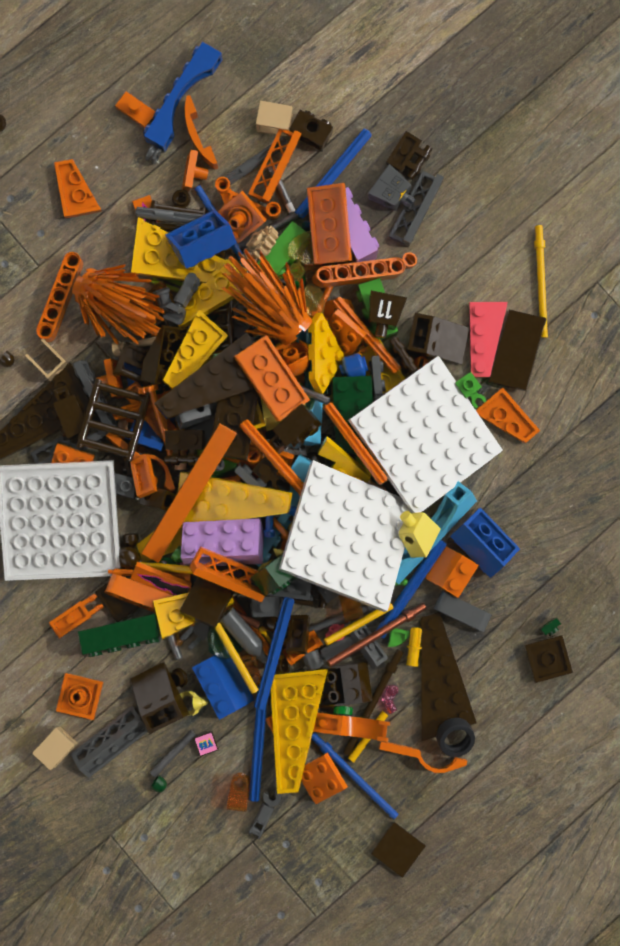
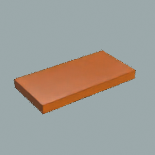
[307,183,352,265]
[234,335,310,422]

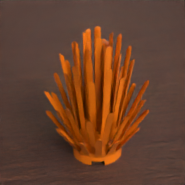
[221,249,312,345]
[72,264,164,345]

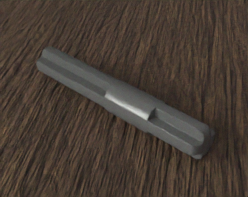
[224,137,288,185]
[135,207,204,224]

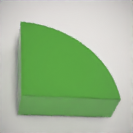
[388,628,410,647]

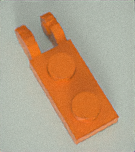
[49,594,104,639]

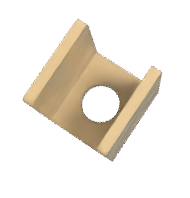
[256,100,293,137]
[25,338,68,381]
[33,726,78,770]

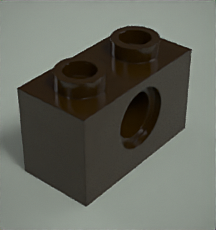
[289,110,333,152]

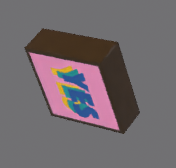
[194,731,219,757]

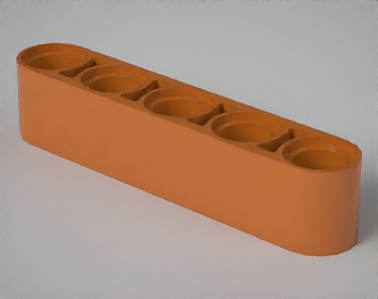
[36,252,83,343]
[312,257,406,288]
[105,574,195,626]

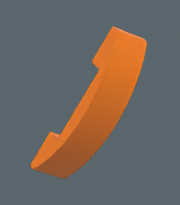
[185,95,218,169]

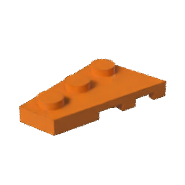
[54,159,102,219]
[476,388,540,444]

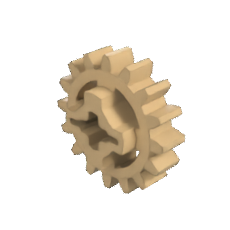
[243,225,279,261]

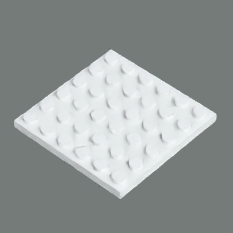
[348,356,503,513]
[0,460,121,581]
[278,460,411,612]

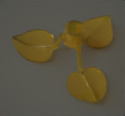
[242,231,325,316]

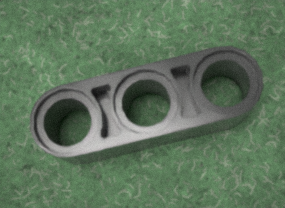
[433,591,492,633]

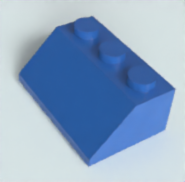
[165,210,237,269]
[450,507,520,578]
[192,650,254,720]

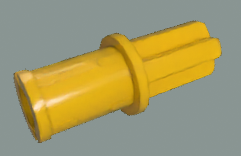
[406,627,422,667]

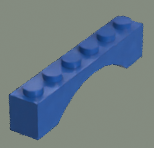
[143,42,223,152]

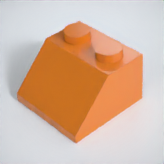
[425,547,479,598]

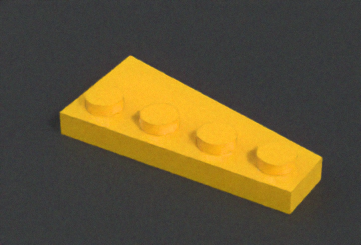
[178,259,243,328]
[162,310,228,389]
[153,593,234,640]

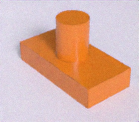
[115,91,155,128]
[181,150,208,192]
[96,358,124,399]
[130,455,158,498]

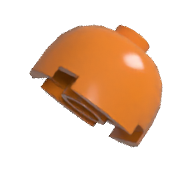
[275,340,311,377]

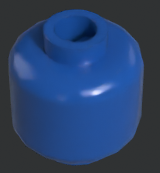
[339,353,369,377]

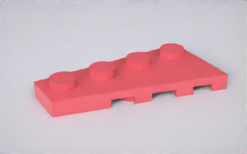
[469,302,508,378]

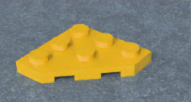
[308,312,344,394]

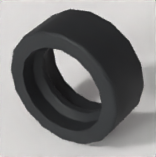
[436,718,475,757]

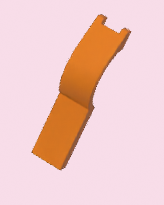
[106,433,175,492]
[313,712,390,742]
[379,741,467,773]

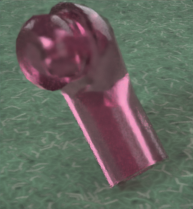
[382,685,399,714]

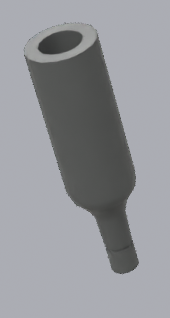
[219,607,267,664]

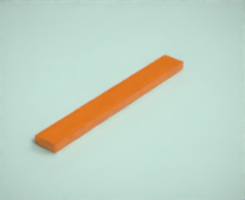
[142,423,237,563]

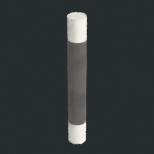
[267,161,295,214]

